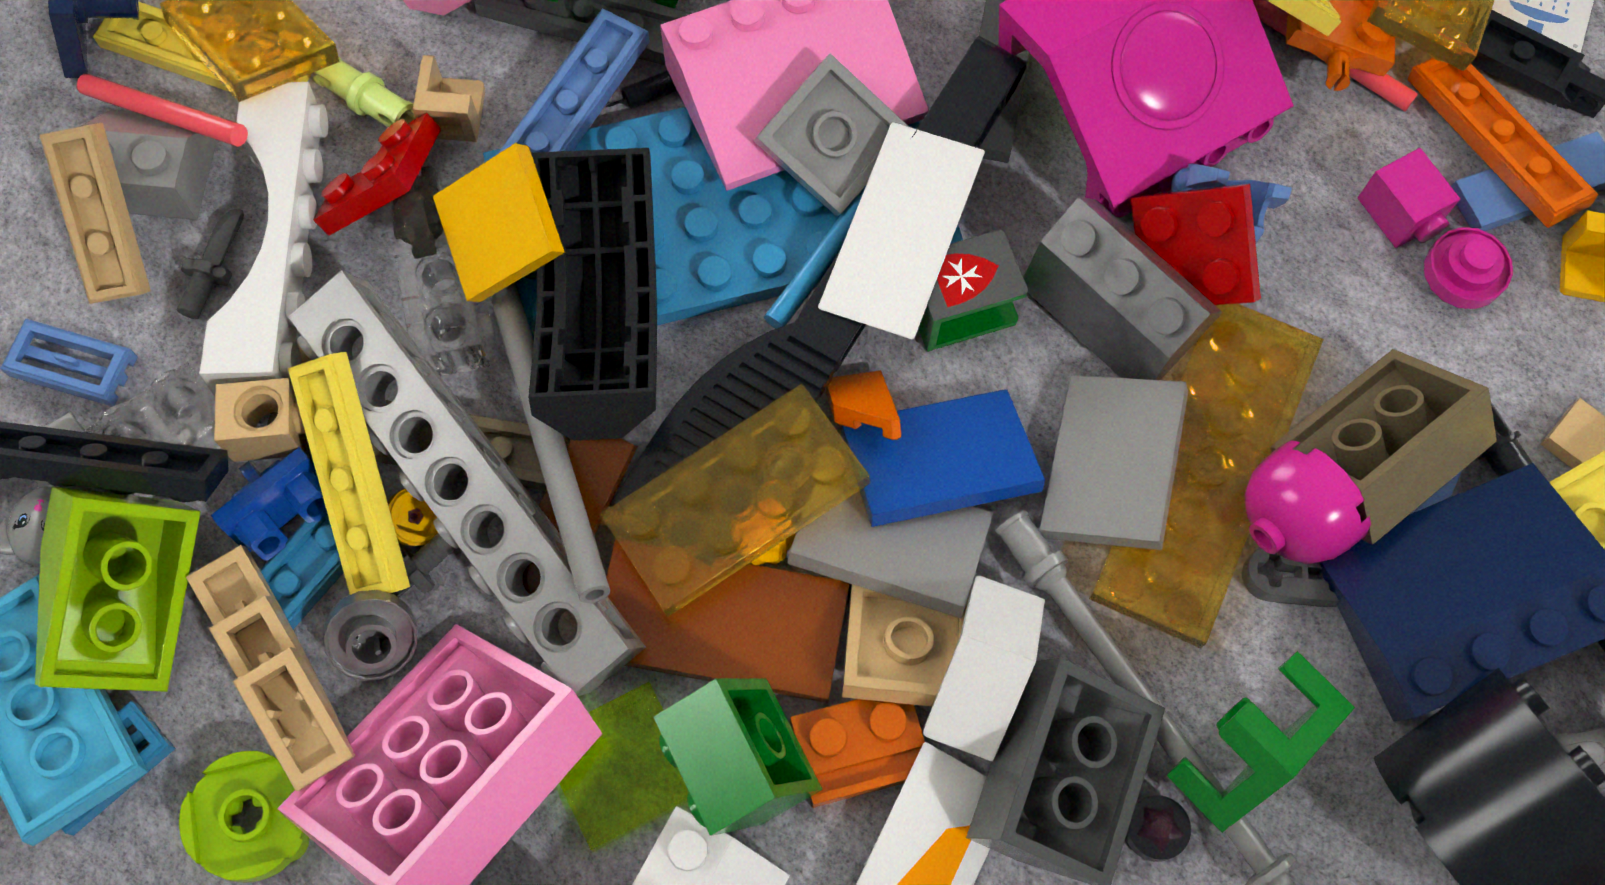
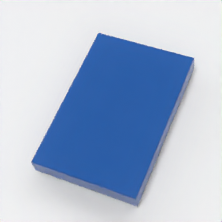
[841,389,1045,527]

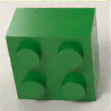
[653,678,823,836]

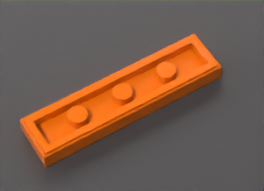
[1407,48,1599,228]

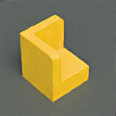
[1560,210,1605,302]

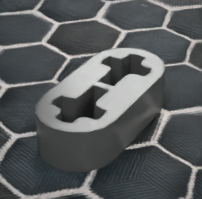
[1241,548,1339,607]

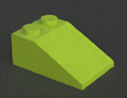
[35,486,201,692]

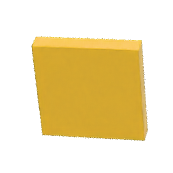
[433,143,565,302]

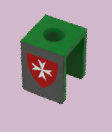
[918,230,1028,352]

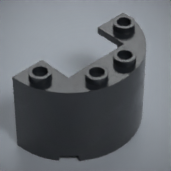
[1374,668,1605,885]

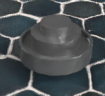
[324,590,417,681]

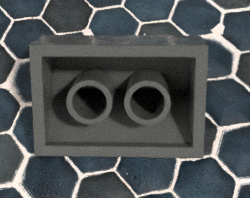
[966,657,1165,885]

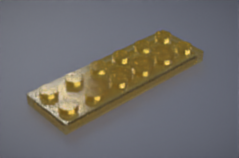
[1089,304,1324,649]

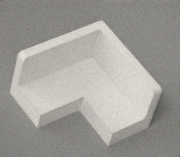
[923,576,1045,762]

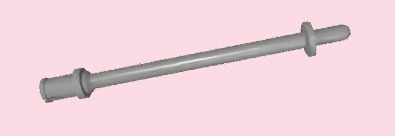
[995,510,1297,885]

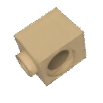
[214,378,306,462]

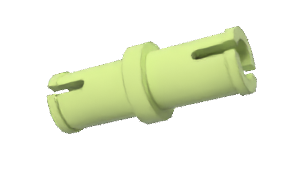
[313,53,416,127]

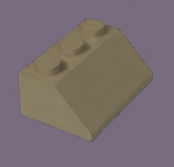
[1270,349,1497,545]

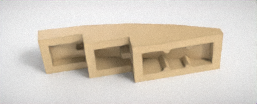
[186,545,355,791]

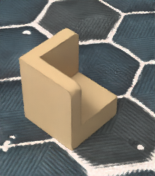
[413,55,486,142]

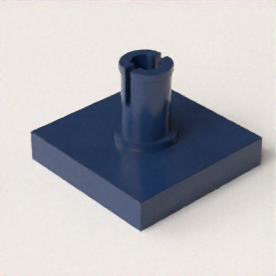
[48,0,139,78]

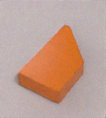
[826,370,901,440]

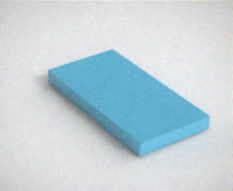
[0,574,148,846]

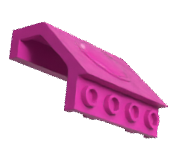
[998,0,1294,217]

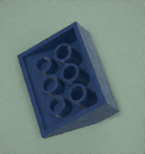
[1319,463,1605,722]

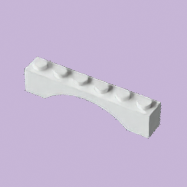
[199,82,328,396]

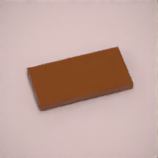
[606,540,849,703]

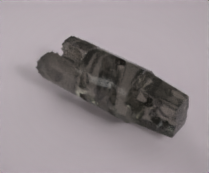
[391,166,443,259]

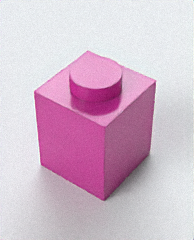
[1357,148,1461,248]

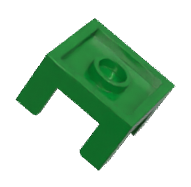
[1167,651,1355,833]

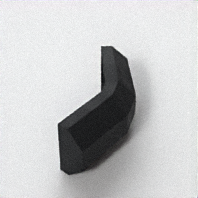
[528,148,657,441]

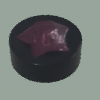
[1126,795,1191,862]

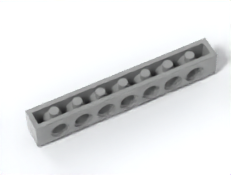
[288,270,646,696]

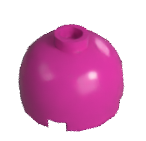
[1244,441,1371,564]

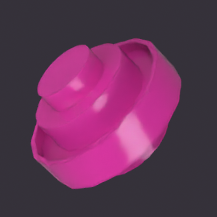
[1424,227,1513,309]

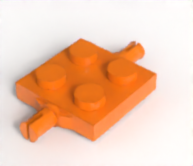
[1286,0,1396,91]

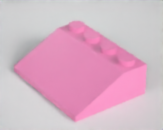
[660,0,929,191]
[277,624,603,885]

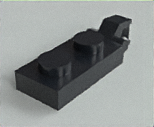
[1459,7,1605,118]

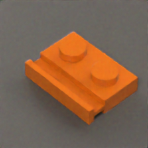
[790,699,925,808]

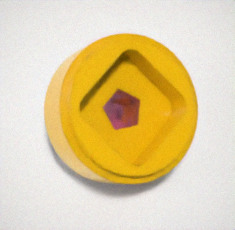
[387,488,438,546]

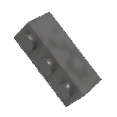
[1023,197,1223,380]

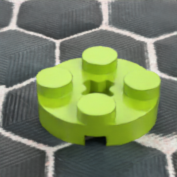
[179,751,309,883]

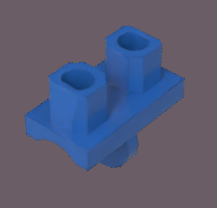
[210,447,327,561]

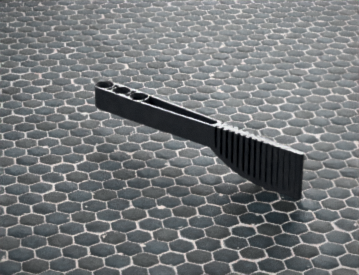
[609,36,1028,568]

